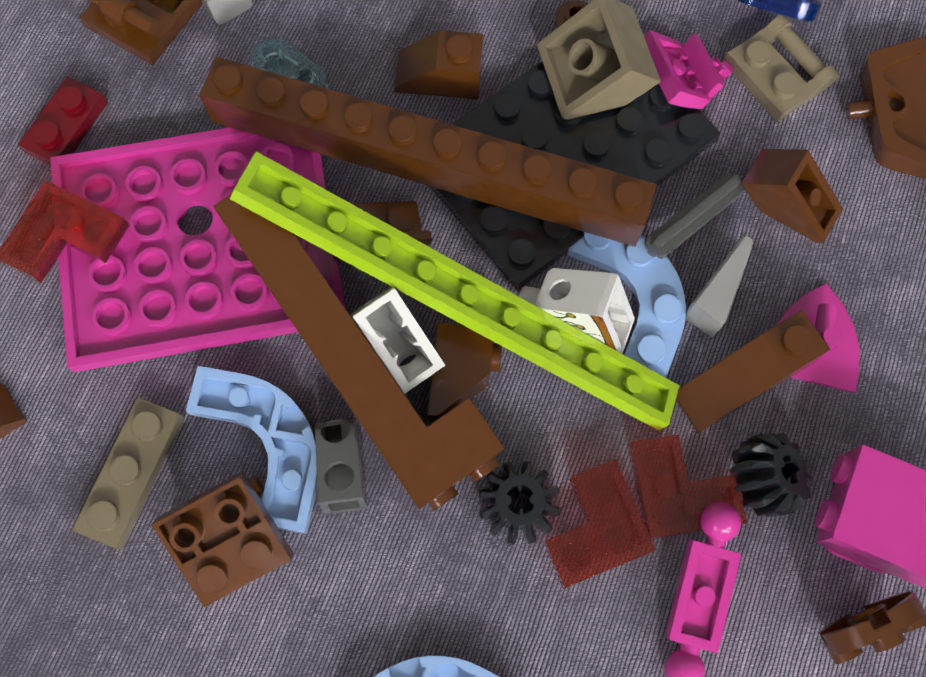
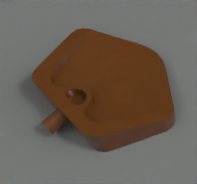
[846,36,926,179]

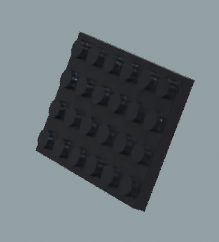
[429,61,721,291]

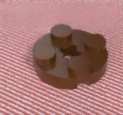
[819,591,926,664]

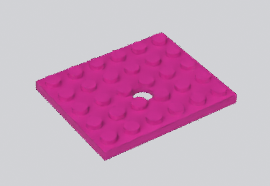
[50,127,347,372]

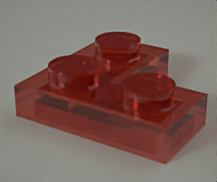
[0,180,130,283]
[628,434,747,540]
[544,459,656,589]

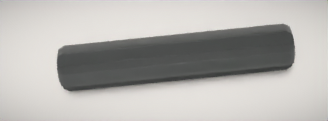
[644,173,745,259]

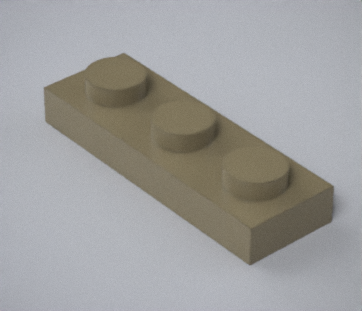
[72,397,185,550]

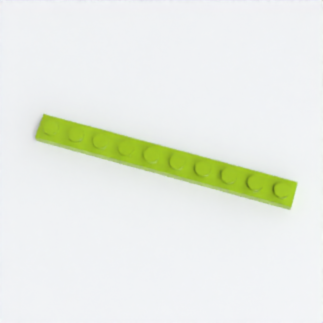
[230,151,679,431]

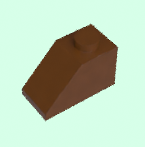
[394,30,483,100]
[742,149,843,243]
[428,323,502,425]

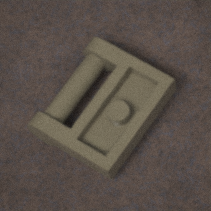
[723,13,840,122]

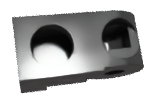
[315,417,368,515]

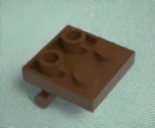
[80,0,202,65]
[151,471,293,607]

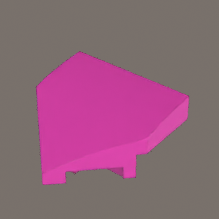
[644,30,734,109]

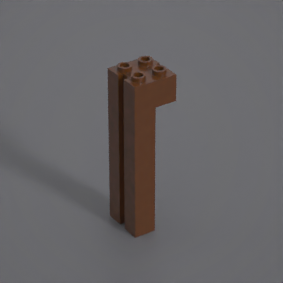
[213,194,505,511]

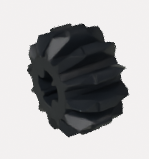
[729,433,813,517]
[478,461,561,545]

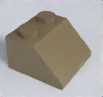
[537,0,661,120]

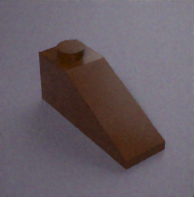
[676,310,831,433]

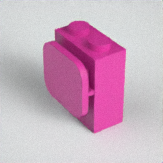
[815,445,926,589]

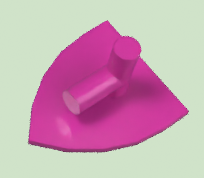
[777,283,860,393]

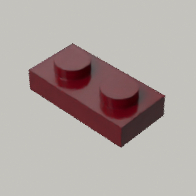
[17,76,108,166]

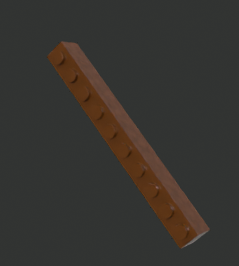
[199,56,657,247]

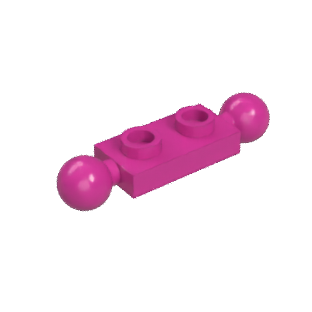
[664,502,742,677]

